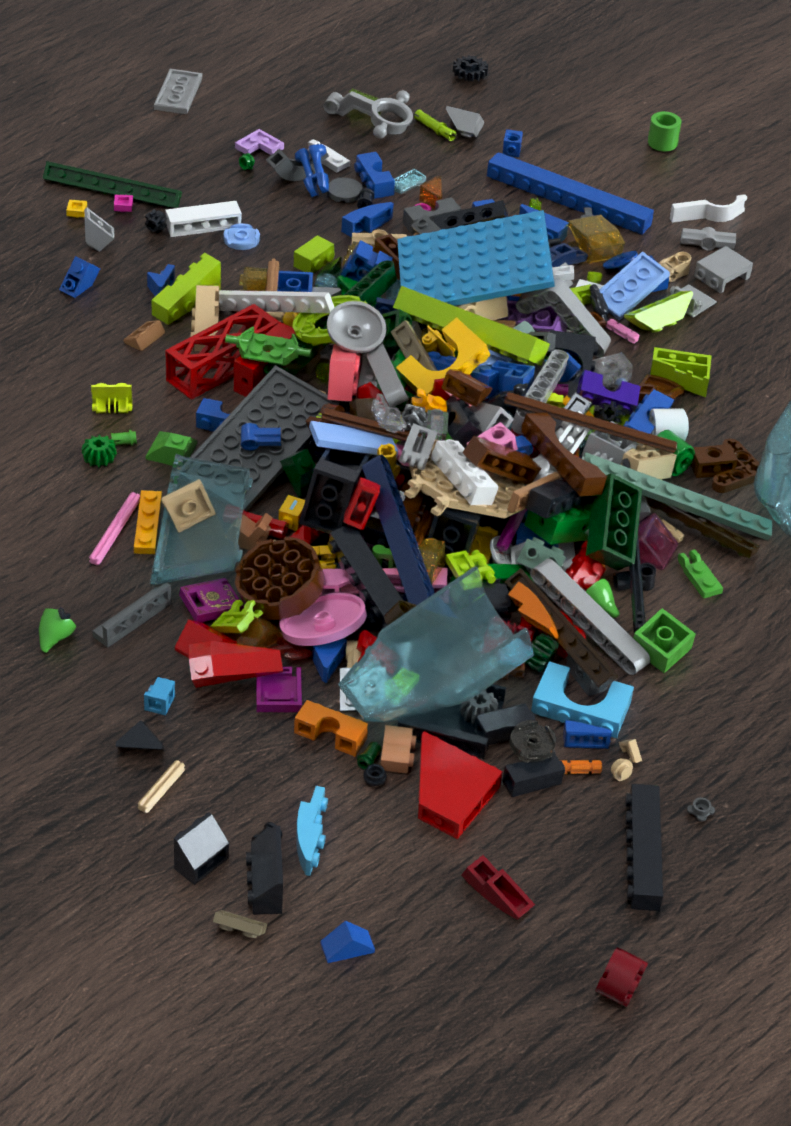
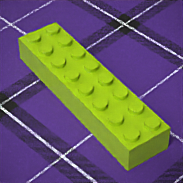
[393,286,550,366]

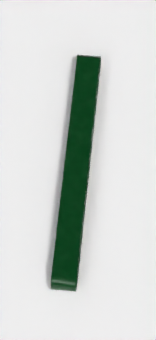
[264,260,397,376]

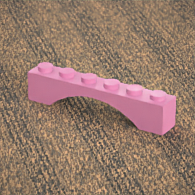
[320,568,448,601]

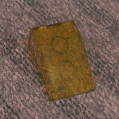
[568,215,625,263]

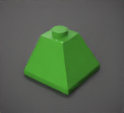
[146,431,198,468]

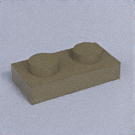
[213,910,267,938]

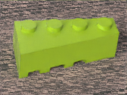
[151,253,221,325]

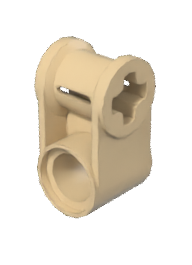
[659,252,691,282]

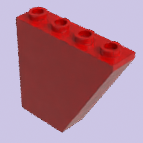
[418,731,503,840]

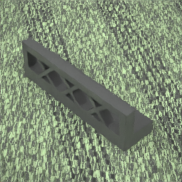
[92,582,171,648]

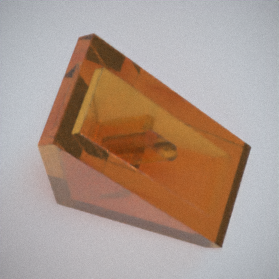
[419,176,442,209]
[236,616,284,648]

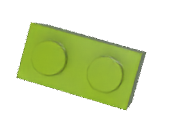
[293,235,335,273]

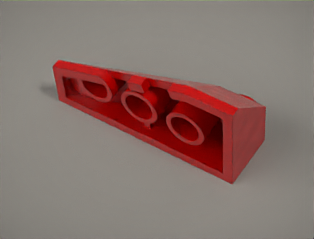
[189,641,283,688]

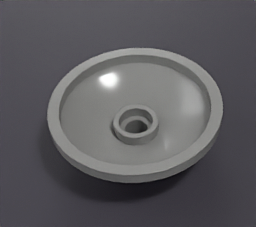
[327,301,386,353]

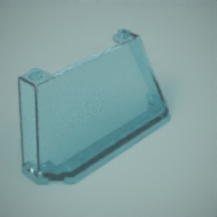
[150,454,253,585]

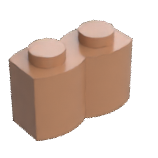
[381,725,416,774]

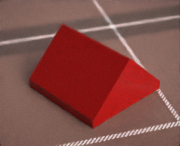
[175,619,237,658]

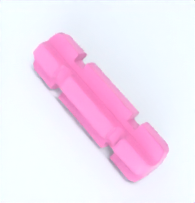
[606,319,639,344]

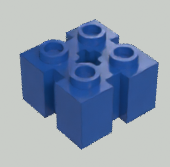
[341,240,393,282]

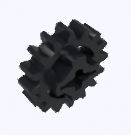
[453,55,489,81]

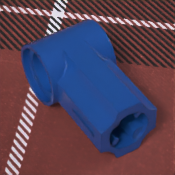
[241,423,281,450]

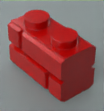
[343,477,380,530]

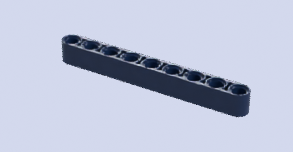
[362,454,441,613]

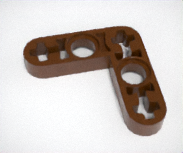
[712,438,764,493]

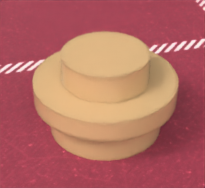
[611,759,633,781]

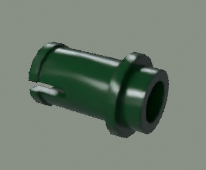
[357,742,382,770]

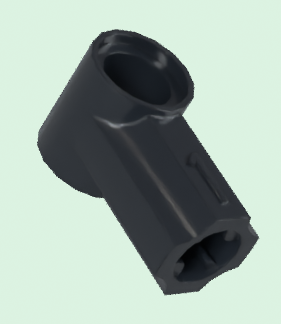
[613,563,656,591]

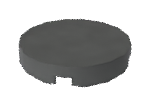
[328,178,362,203]

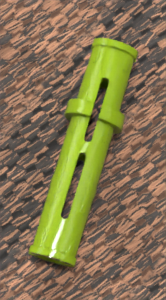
[414,109,457,141]

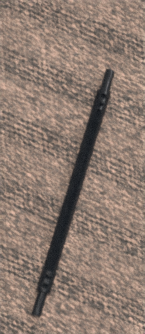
[622,458,646,633]

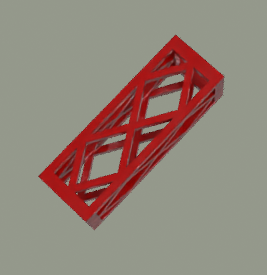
[165,304,280,400]

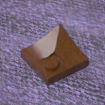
[638,374,685,400]

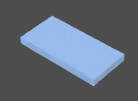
[599,252,670,321]
[309,421,398,458]

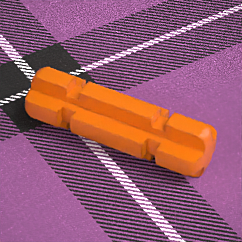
[559,760,602,774]

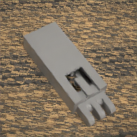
[399,423,438,470]

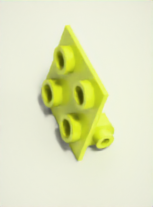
[91,383,132,413]

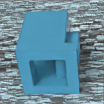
[144,677,175,715]

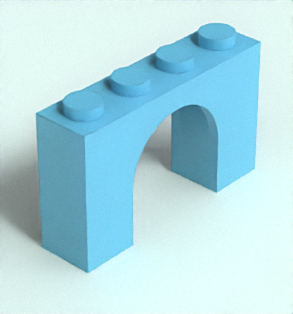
[531,662,634,739]

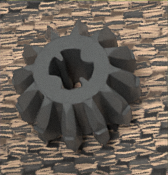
[460,688,498,725]

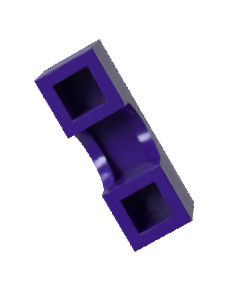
[577,370,641,415]

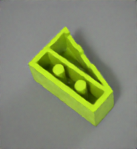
[650,347,712,397]

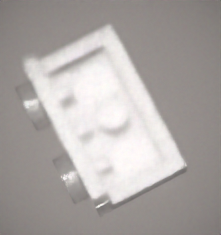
[371,393,407,433]

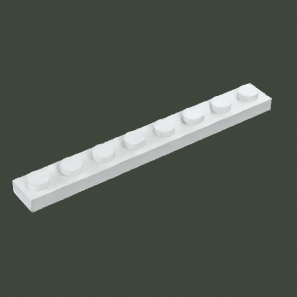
[219,290,335,313]

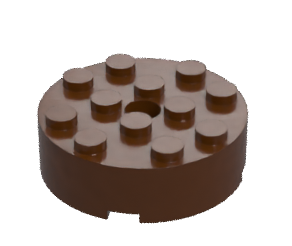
[235,537,325,620]

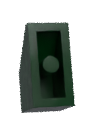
[280,448,316,498]

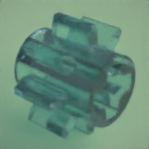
[315,273,338,288]

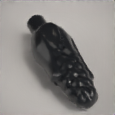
[589,284,608,325]

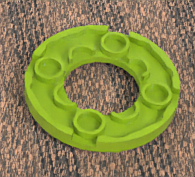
[293,295,367,346]

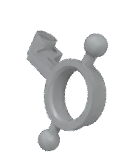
[323,90,413,139]

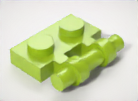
[445,550,496,588]

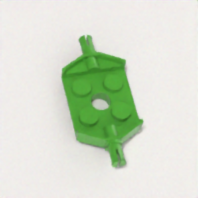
[225,327,312,365]

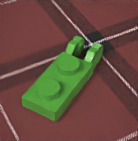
[678,550,723,598]

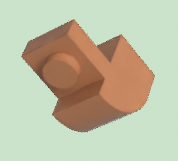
[226,513,273,550]

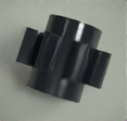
[145,209,167,233]
[599,401,626,424]

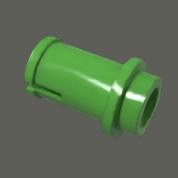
[111,430,137,446]

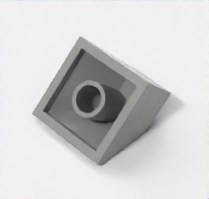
[446,106,484,138]

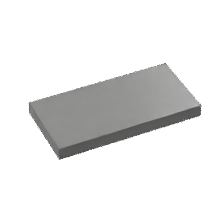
[154,69,202,114]

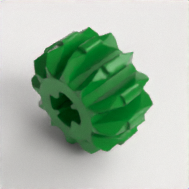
[82,434,117,468]

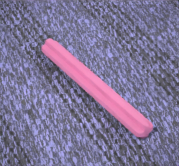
[89,492,140,565]

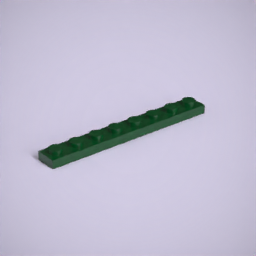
[43,161,182,209]

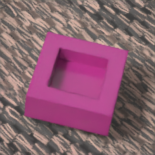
[114,195,133,212]

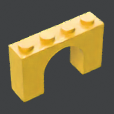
[396,317,491,395]

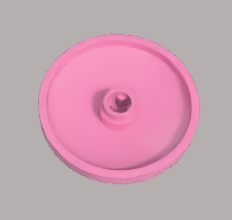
[280,593,367,646]

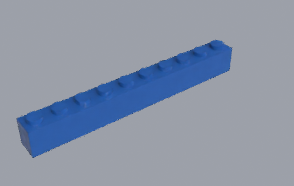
[487,152,654,235]

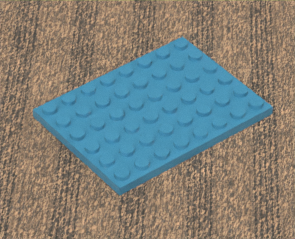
[397,210,555,306]

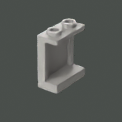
[694,246,753,293]

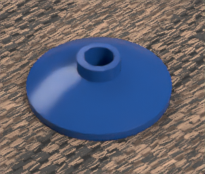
[603,251,638,271]

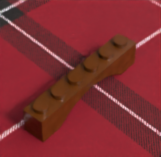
[521,413,607,496]

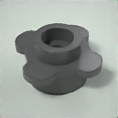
[687,797,715,821]

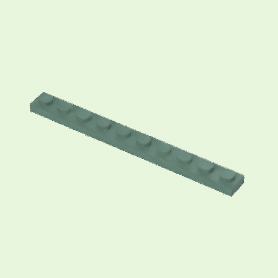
[582,452,772,541]

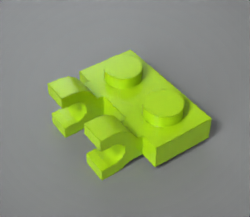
[211,600,263,633]

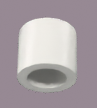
[648,409,689,441]

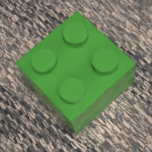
[633,608,696,673]

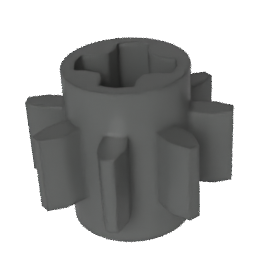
[401,406,427,431]

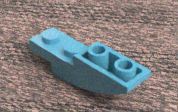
[297,786,328,876]

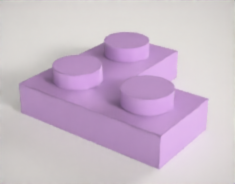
[235,129,284,155]

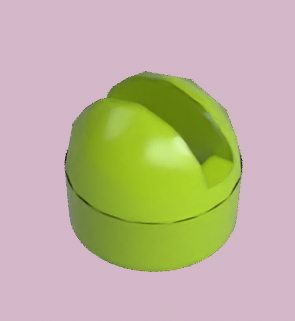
[587,272,602,284]

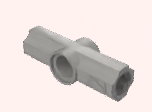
[680,227,736,251]

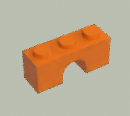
[294,700,368,757]

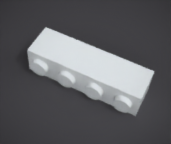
[166,201,241,237]

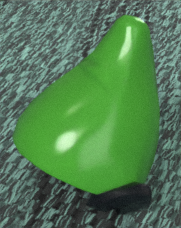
[583,579,620,618]
[39,607,76,653]

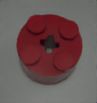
[595,947,648,1007]

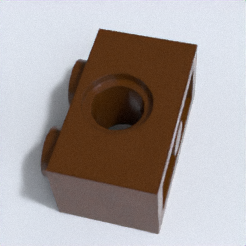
[690,444,737,478]

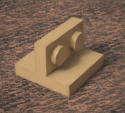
[161,479,216,533]

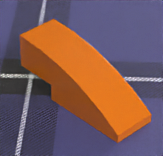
[508,581,559,640]

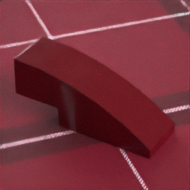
[461,855,535,920]

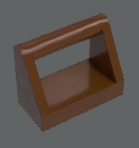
[441,369,492,407]

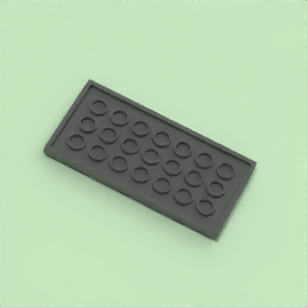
[177,365,340,512]

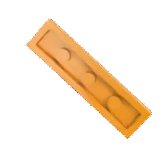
[134,490,162,554]

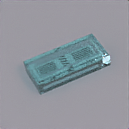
[394,169,426,194]

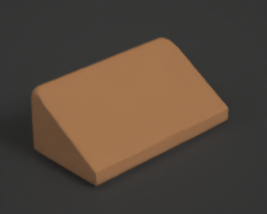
[123,320,165,351]

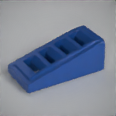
[563,720,612,749]

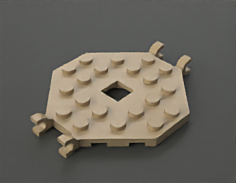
[404,439,526,519]

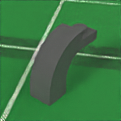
[266,143,329,181]

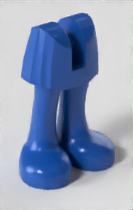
[295,144,329,197]

